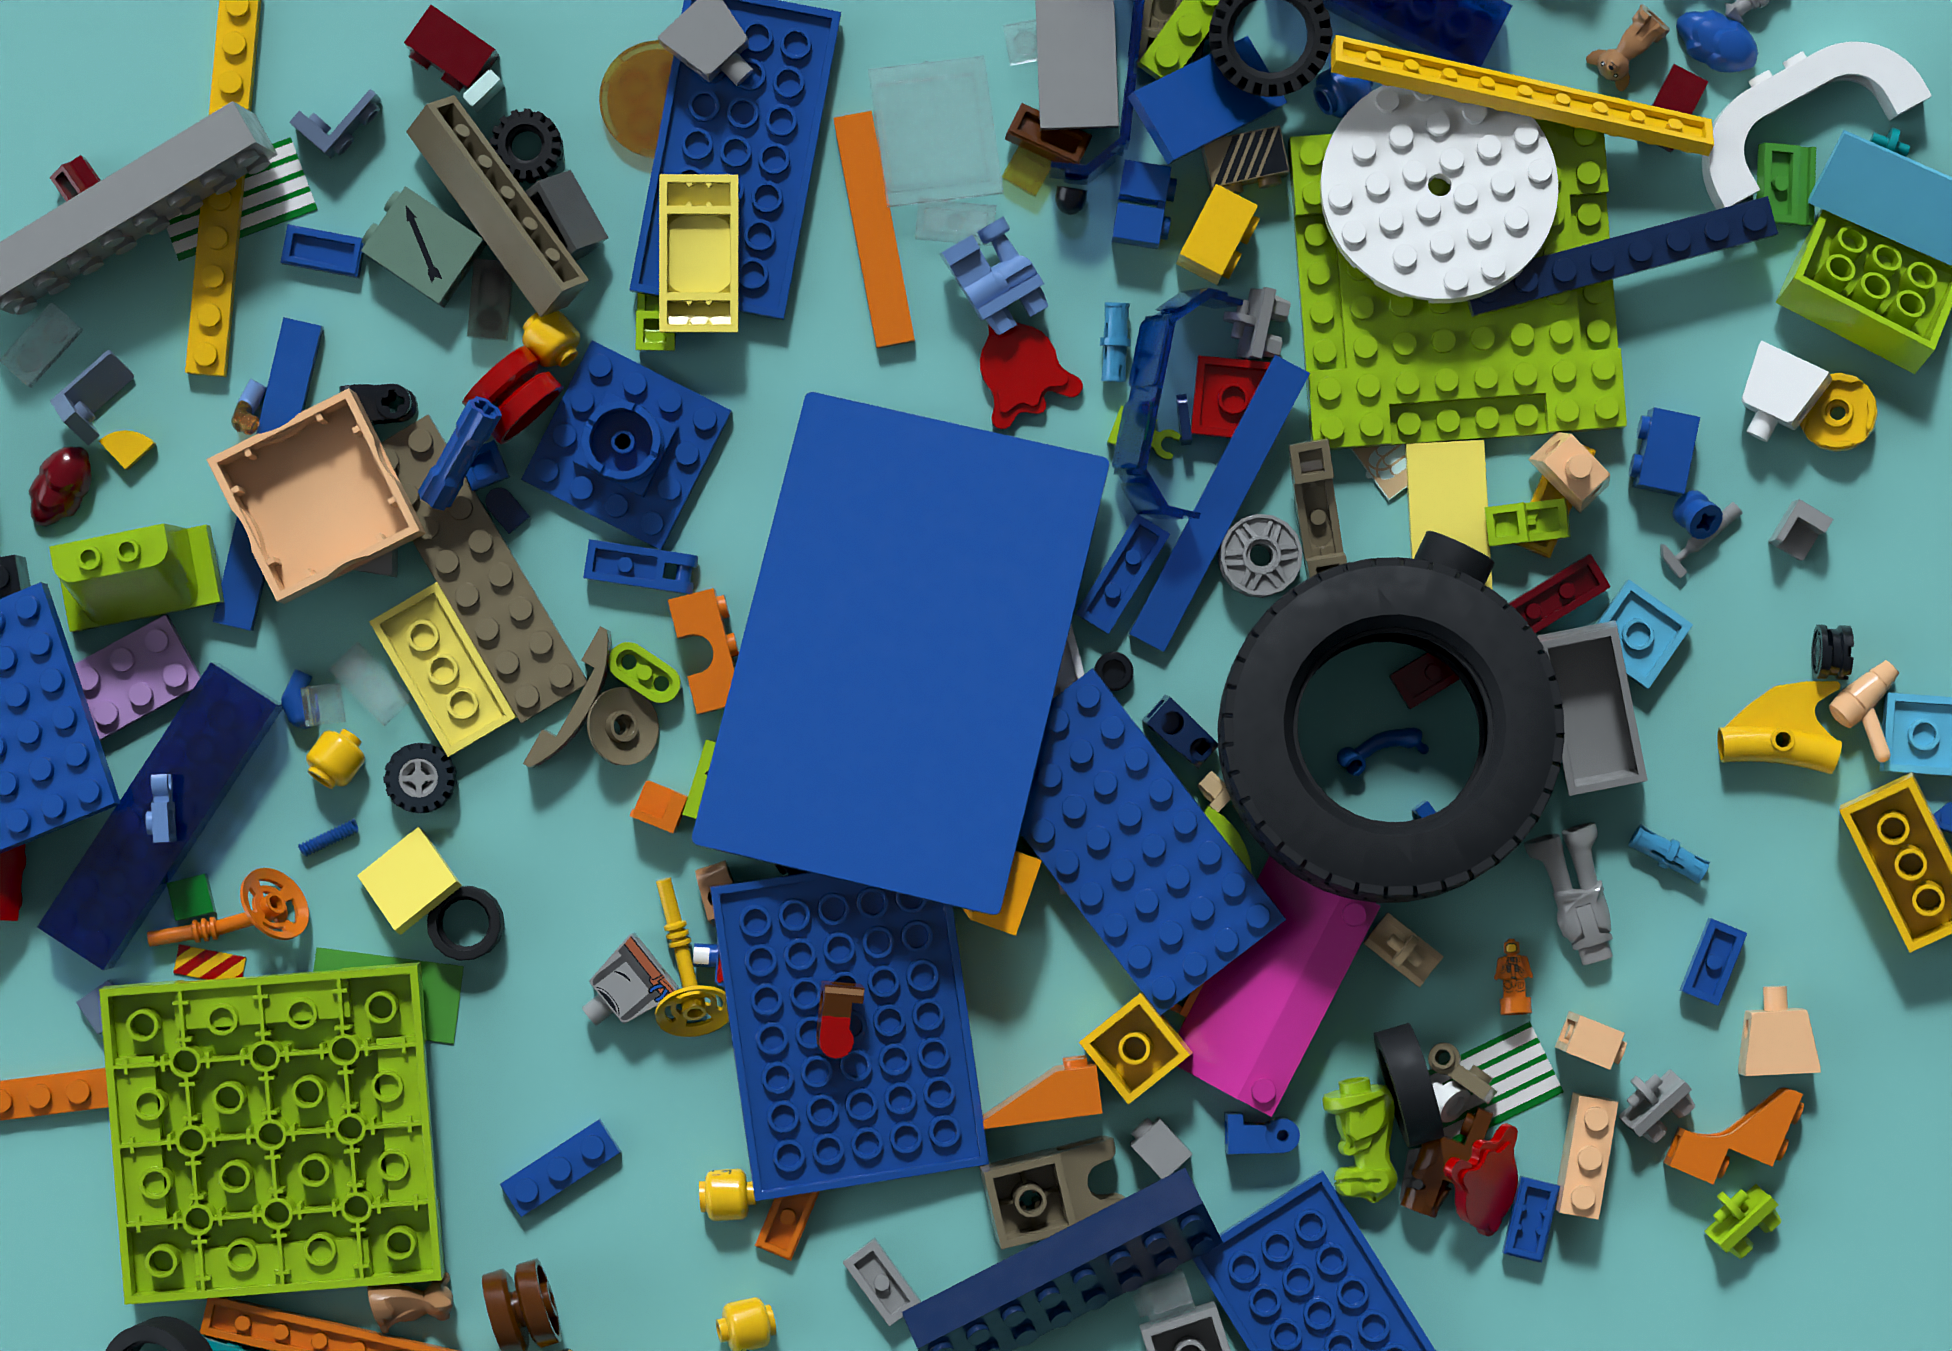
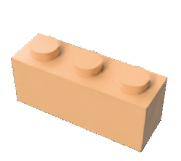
[1555,1092,1619,1220]

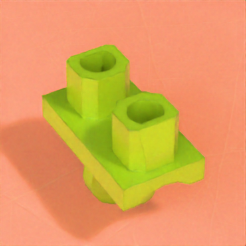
[1704,1184,1782,1259]

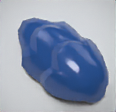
[1676,10,1758,73]

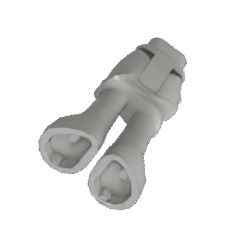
[1524,822,1613,965]

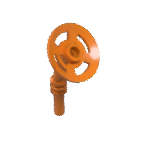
[147,868,309,947]

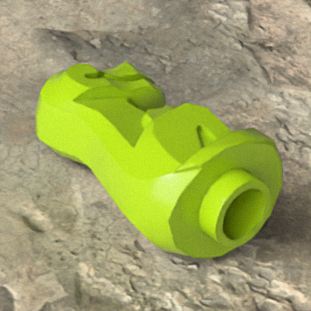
[1322,1077,1398,1203]

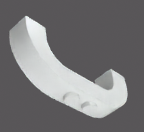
[1702,42,1932,210]

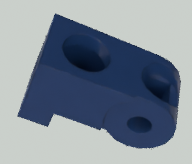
[1142,695,1218,769]

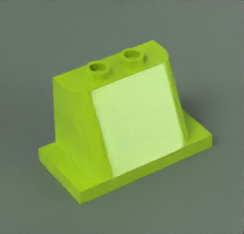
[49,523,224,632]

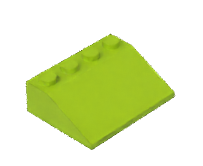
[1775,209,1952,374]

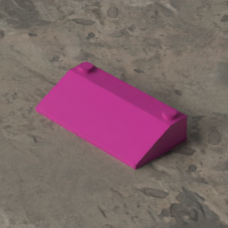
[1177,855,1381,1117]

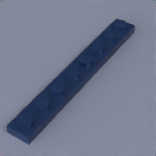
[1467,196,1778,317]

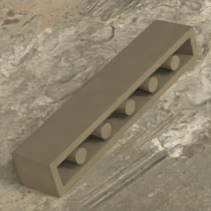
[406,95,589,317]

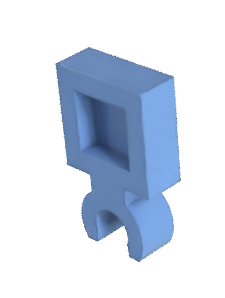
[146,774,177,843]

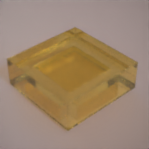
[1001,146,1054,197]

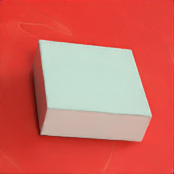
[463,70,505,113]

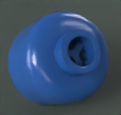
[1313,67,1374,118]

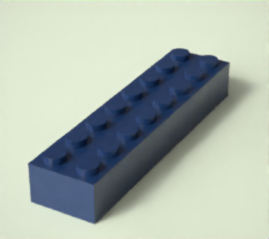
[902,1168,1223,1351]

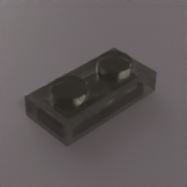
[467,258,513,341]

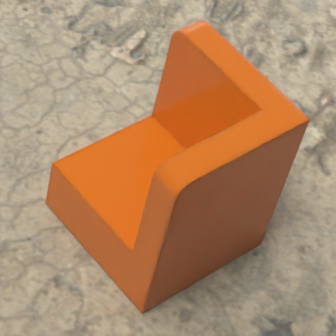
[630,781,688,833]

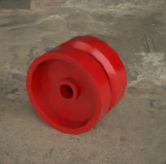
[462,345,564,445]

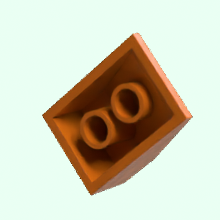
[983,1055,1103,1129]

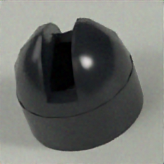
[1055,186,1088,215]

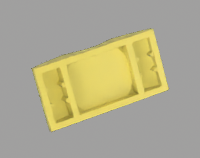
[659,174,739,333]

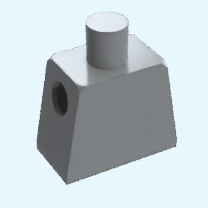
[658,0,753,86]

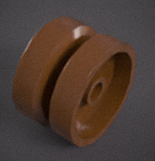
[482,1258,562,1351]

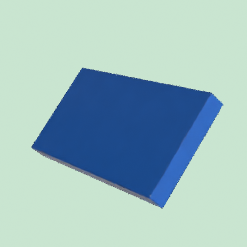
[1128,36,1287,165]

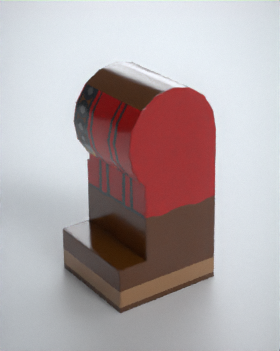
[816,981,865,1058]

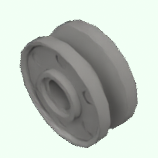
[1217,514,1303,598]

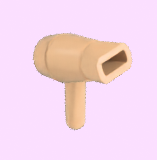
[1829,660,1899,762]

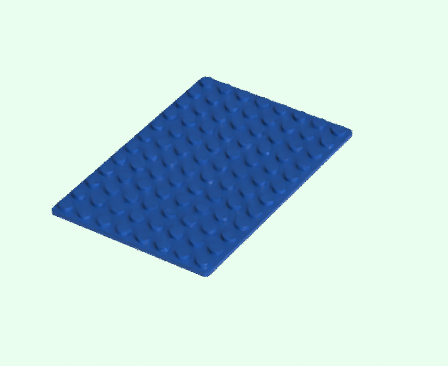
[692,392,1109,915]

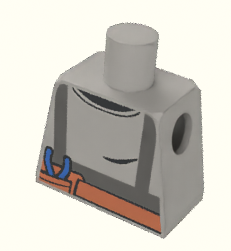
[582,932,680,1026]

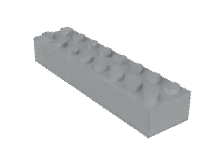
[0,101,278,315]

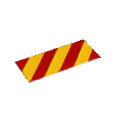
[173,944,246,980]

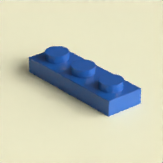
[1075,514,1170,634]
[500,1119,621,1217]

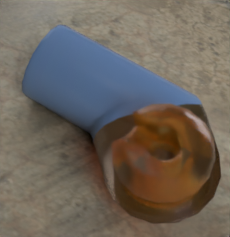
[231,379,267,435]

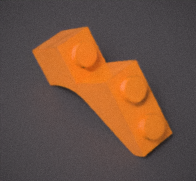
[1663,1087,1804,1185]

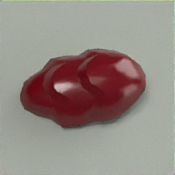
[29,446,92,527]

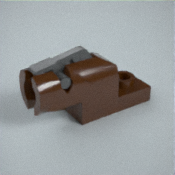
[1399,1106,1493,1218]

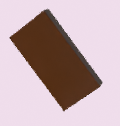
[1005,103,1093,172]

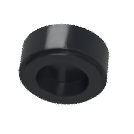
[1094,652,1133,691]

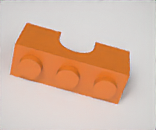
[668,588,739,715]

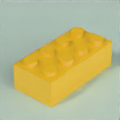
[1839,772,1952,953]

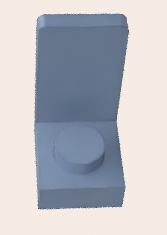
[289,89,381,159]
[50,350,134,446]

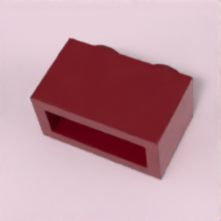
[404,4,499,93]

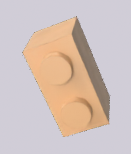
[1555,1011,1627,1070]

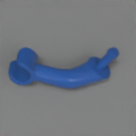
[1337,727,1429,776]

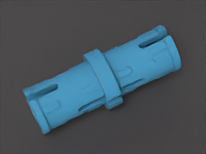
[1100,302,1131,382]
[1628,824,1710,884]

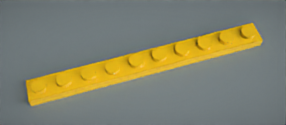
[185,0,261,377]
[1331,35,1714,156]

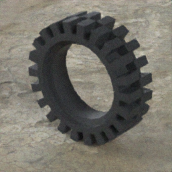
[1209,0,1333,97]

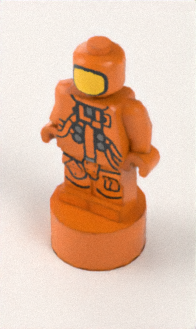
[1494,939,1533,1015]

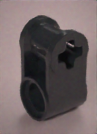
[339,384,418,426]

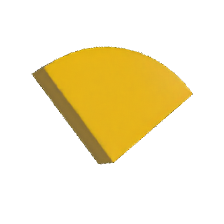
[99,430,156,470]

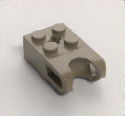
[979,1135,1125,1250]

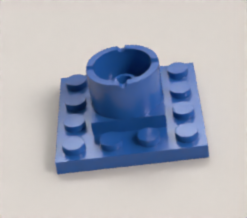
[521,340,732,550]

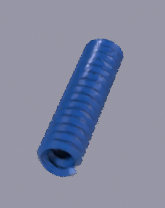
[298,819,358,857]

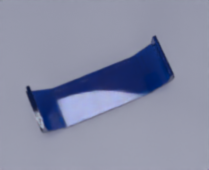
[1049,0,1145,186]
[1112,288,1243,519]

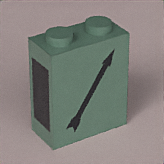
[361,186,488,308]

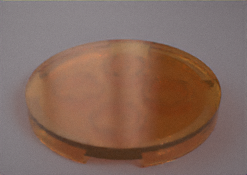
[599,40,673,159]

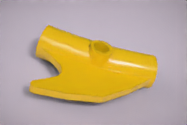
[1717,681,1842,775]

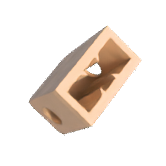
[1528,432,1610,513]
[1738,986,1821,1076]

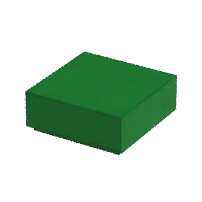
[166,873,216,921]

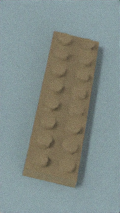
[381,415,588,723]

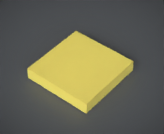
[357,827,462,935]

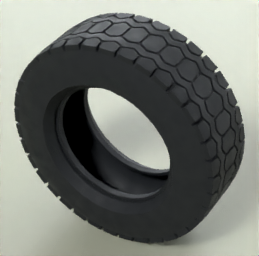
[1217,557,1565,903]

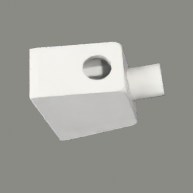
[1742,341,1832,442]

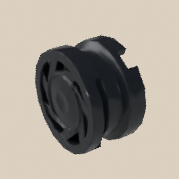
[1811,625,1854,680]

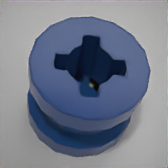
[1673,490,1723,539]

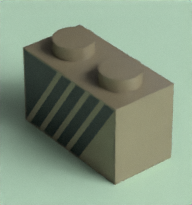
[1201,125,1289,194]

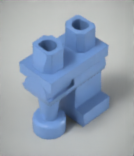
[939,216,1048,335]

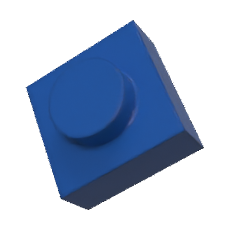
[466,440,510,492]

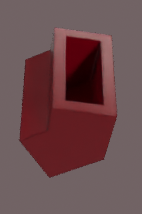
[49,155,101,202]

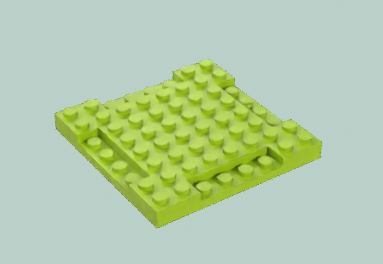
[1288,119,1627,450]
[99,962,445,1305]

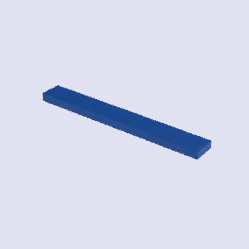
[213,317,324,631]
[1129,355,1310,652]

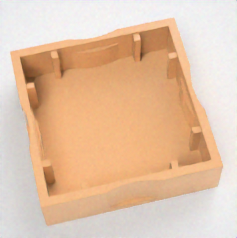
[206,388,426,604]

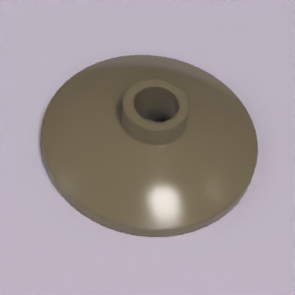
[587,687,659,766]

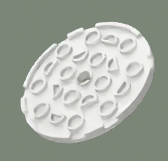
[1320,85,1558,303]

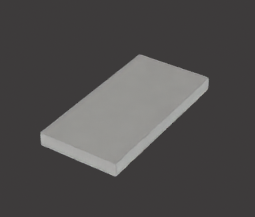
[1035,0,1119,131]

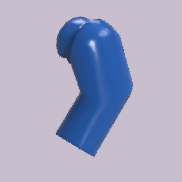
[281,669,316,729]

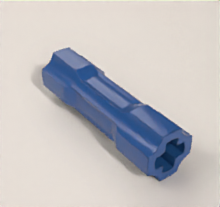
[418,396,502,511]

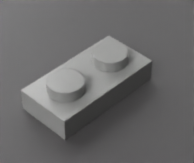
[843,1238,921,1326]

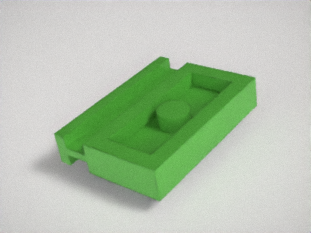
[1756,142,1816,227]

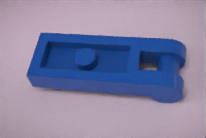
[583,539,698,594]

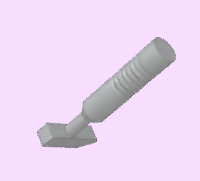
[1660,502,1743,578]

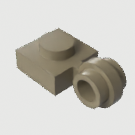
[1428,1042,1498,1104]

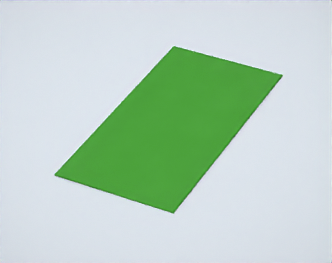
[313,947,464,1044]

